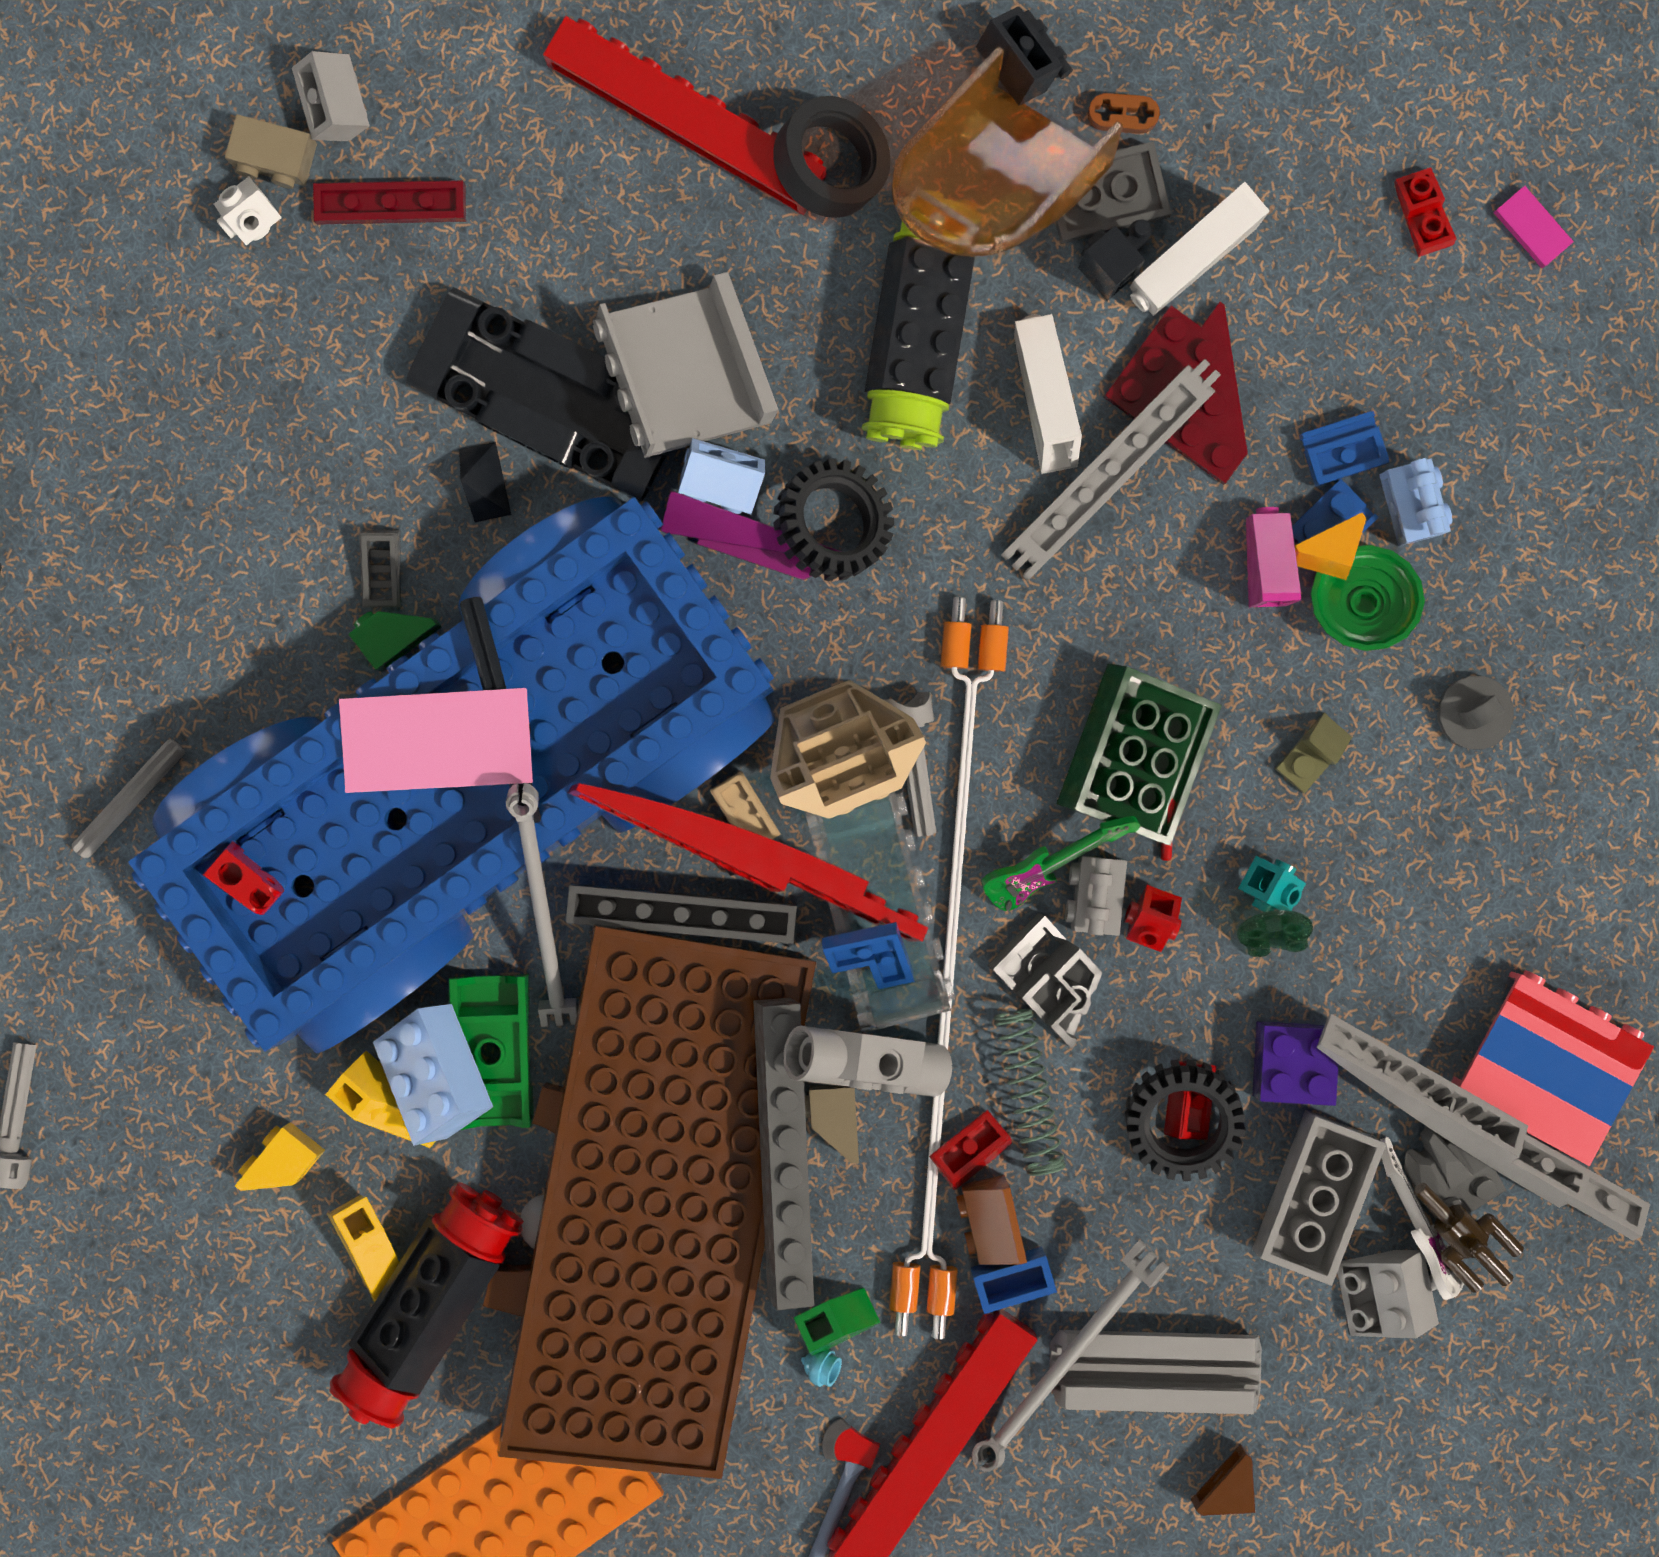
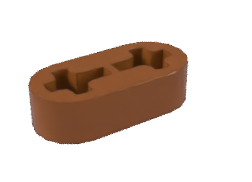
[1087,93,1160,134]

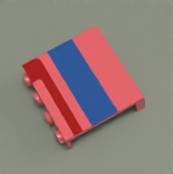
[1451,970,1654,1166]

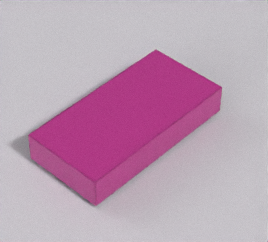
[1493,186,1574,268]

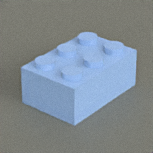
[373,1004,493,1146]

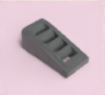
[359,529,401,607]

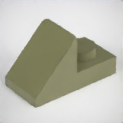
[1275,713,1352,793]

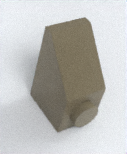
[805,1084,859,1164]

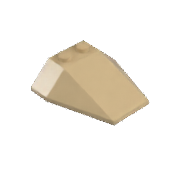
[770,680,926,819]

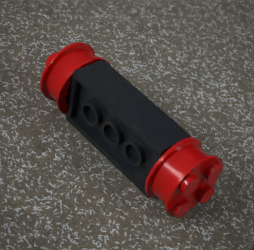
[329,1182,524,1429]

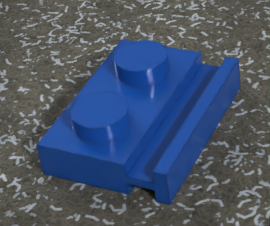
[1299,411,1390,487]
[1292,479,1379,544]

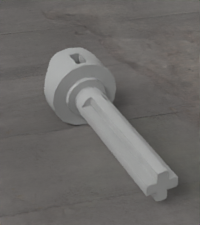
[883,692,937,837]
[0,1042,37,1189]

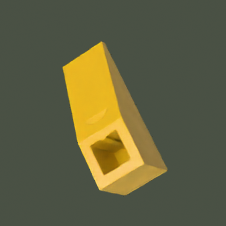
[325,1051,436,1148]
[327,1195,399,1302]

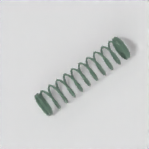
[993,1008,1066,1176]

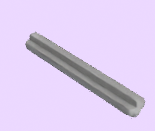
[71,739,185,858]

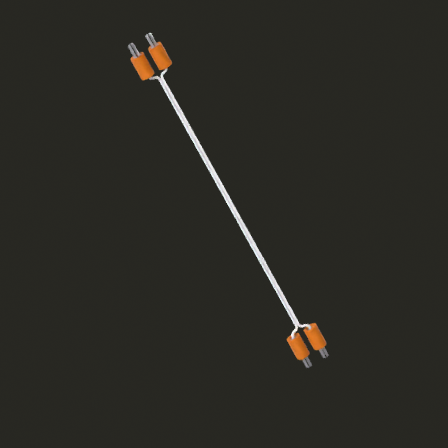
[889,597,1009,1339]

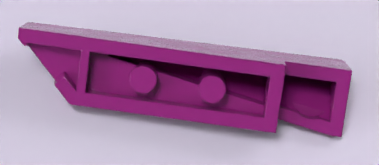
[661,491,842,581]

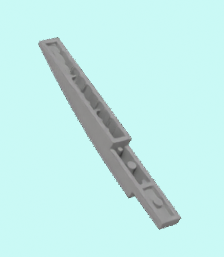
[1317,1014,1650,1240]

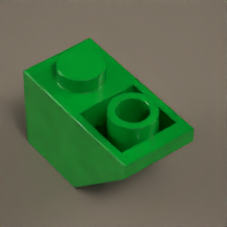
[794,1288,881,1356]

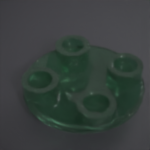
[1237,910,1313,957]

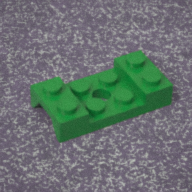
[449,974,534,1130]

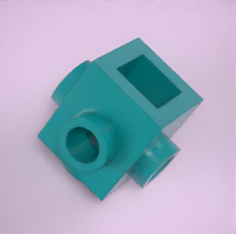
[1238,856,1306,916]

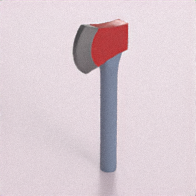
[809,1418,880,1557]

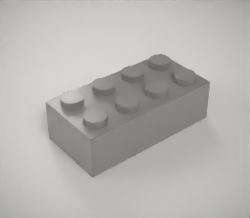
[1252,1109,1386,1286]

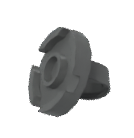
[1437,676,1514,750]

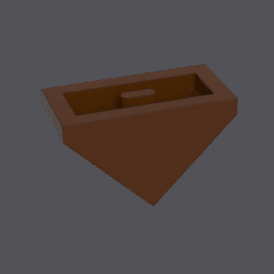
[1191,1444,1255,1516]

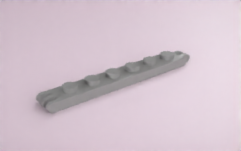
[1001,359,1221,581]

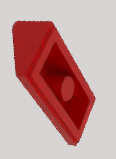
[1164,1061,1217,1140]
[929,1109,1012,1190]

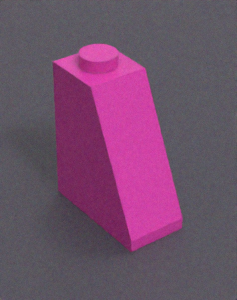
[1246,507,1301,608]

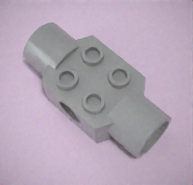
[784,1026,952,1097]

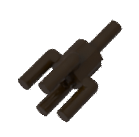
[1414,1183,1524,1293]

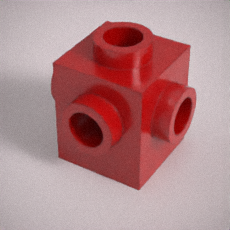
[1124,885,1182,952]

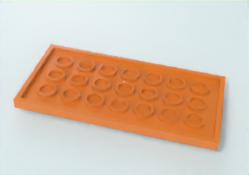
[332,1423,664,1557]

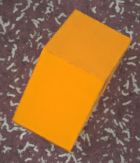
[1295,512,1366,580]

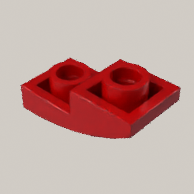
[1394,167,1456,257]

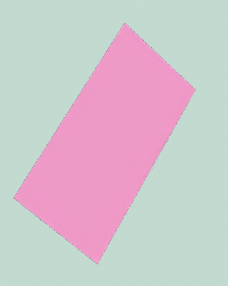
[339,688,533,793]

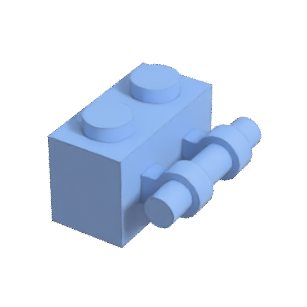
[678,438,765,514]
[1379,458,1452,546]

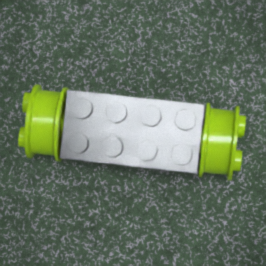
[862,192,981,450]

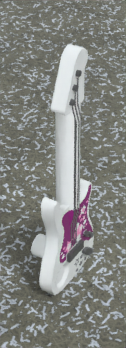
[1380,1137,1464,1300]

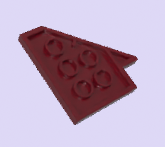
[1104,302,1248,485]

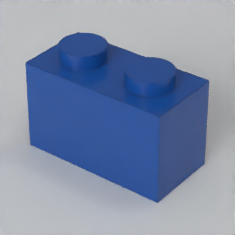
[970,1246,1057,1314]

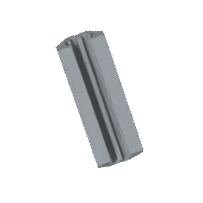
[1050,1330,1262,1414]

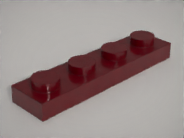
[313,180,466,225]

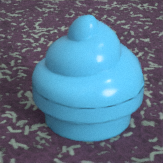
[801,1349,842,1387]

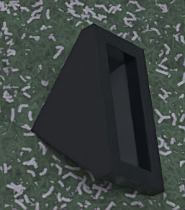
[459,442,512,523]

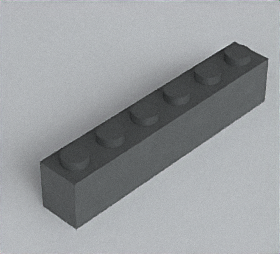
[566,883,797,944]

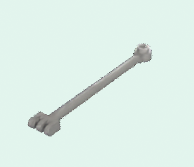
[506,783,578,1027]
[972,1240,1169,1472]

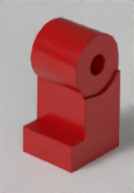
[203,841,284,915]

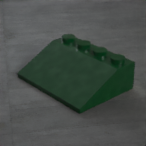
[1056,664,1222,846]

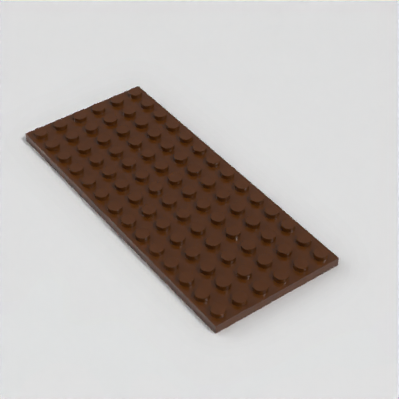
[497,925,816,1479]

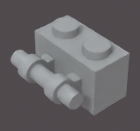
[1065,855,1127,936]

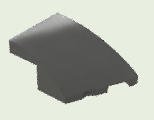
[987,912,1102,1049]

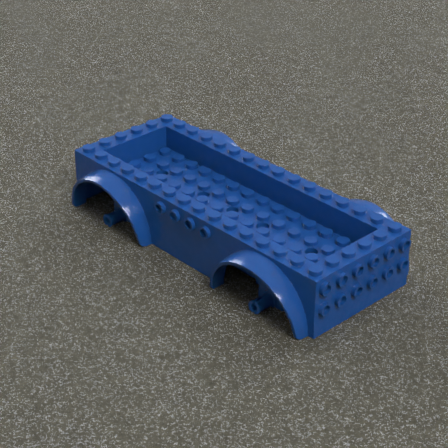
[128,496,776,1053]

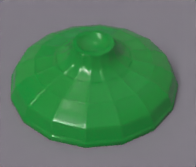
[1311,545,1425,651]

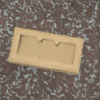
[710,771,781,840]

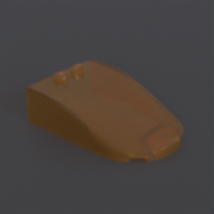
[892,47,1123,257]

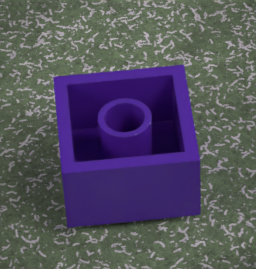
[1252,1021,1339,1106]

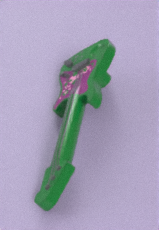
[981,816,1140,911]

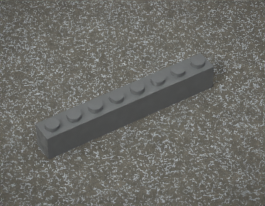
[753,997,814,1311]

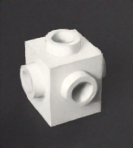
[214,176,282,245]

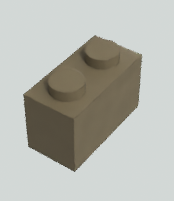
[225,114,317,189]

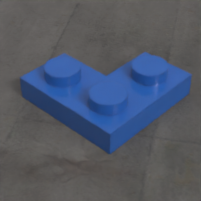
[822,922,915,989]

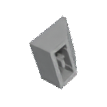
[1337,1250,1439,1339]

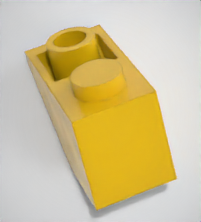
[235,1122,325,1191]

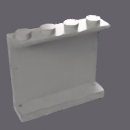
[593,272,778,458]

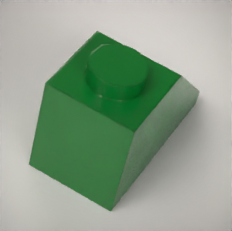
[348,611,442,672]

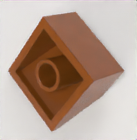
[956,1175,1027,1265]

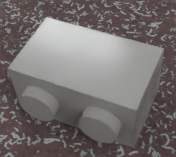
[292,51,370,141]

